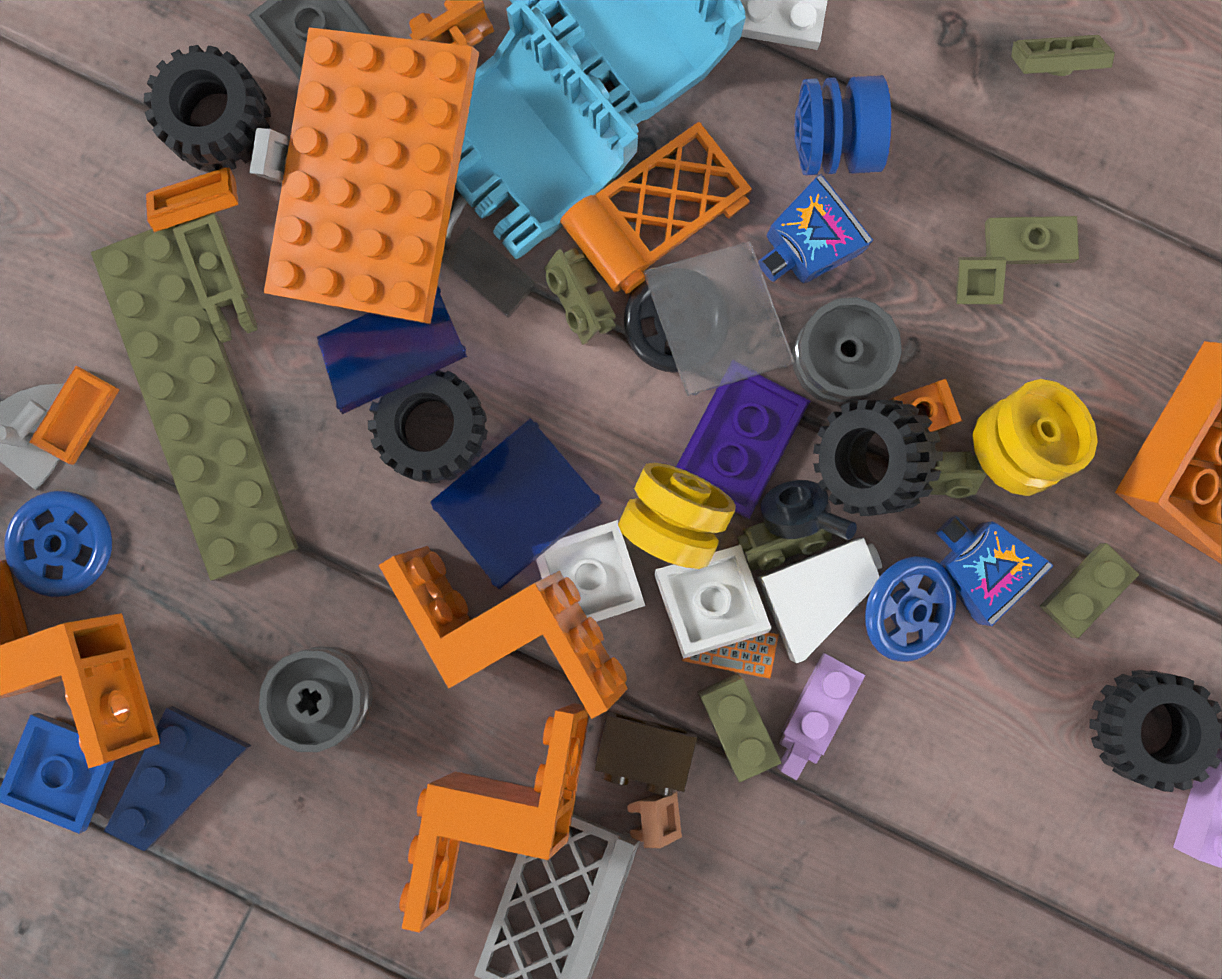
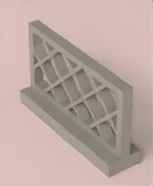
[474,814,640,979]

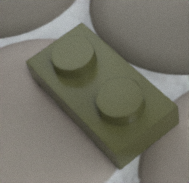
[1040,543,1139,638]

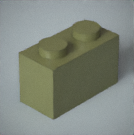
[697,673,782,783]

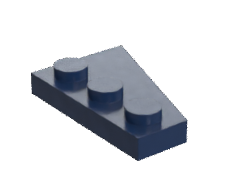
[104,706,251,851]

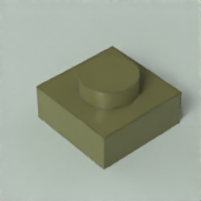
[956,257,1006,304]

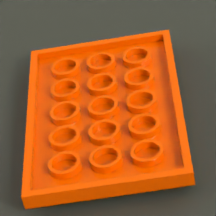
[264,27,479,324]

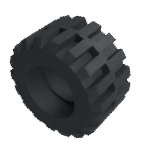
[144,45,271,172]
[368,366,488,484]
[813,400,943,516]
[1089,670,1222,792]

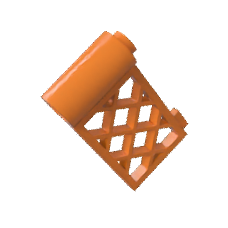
[560,122,752,294]

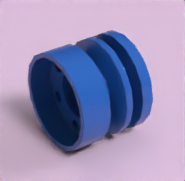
[794,75,891,175]

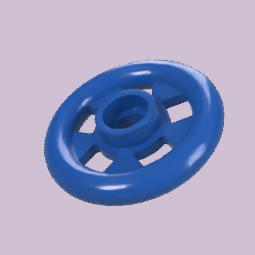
[4,491,112,597]
[865,556,956,662]

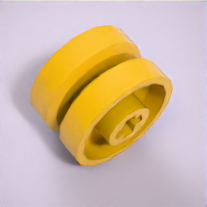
[973,379,1098,496]
[618,463,736,569]

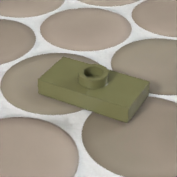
[1011,34,1115,76]
[985,216,1079,264]

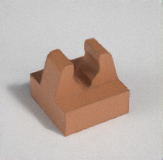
[627,792,682,848]

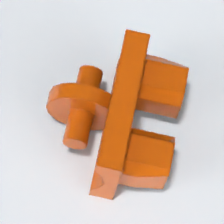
[409,0,495,47]

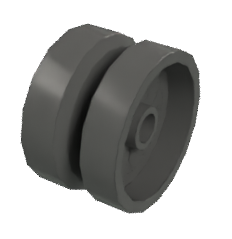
[792,297,902,405]
[259,646,373,753]

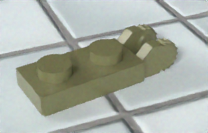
[173,213,258,343]

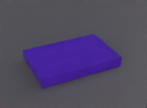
[676,361,810,519]

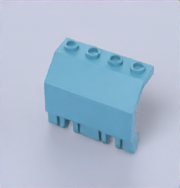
[455,0,639,259]
[509,0,746,124]

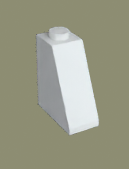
[757,538,882,663]

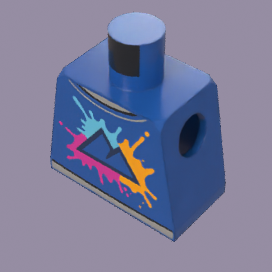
[758,174,873,283]
[936,515,1053,626]

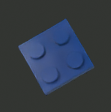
[0,713,115,834]

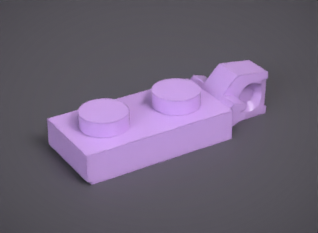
[777,653,866,780]

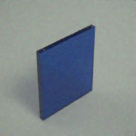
[317,286,467,414]
[430,418,602,589]

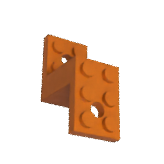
[379,546,628,719]
[0,560,160,769]
[399,703,590,933]

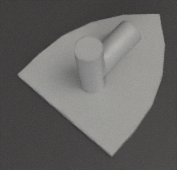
[0,383,65,490]

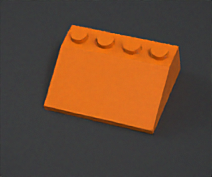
[1115,341,1222,564]

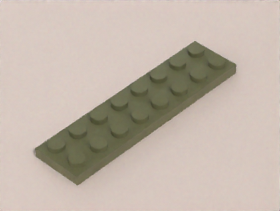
[90,225,299,581]

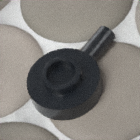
[761,480,857,540]

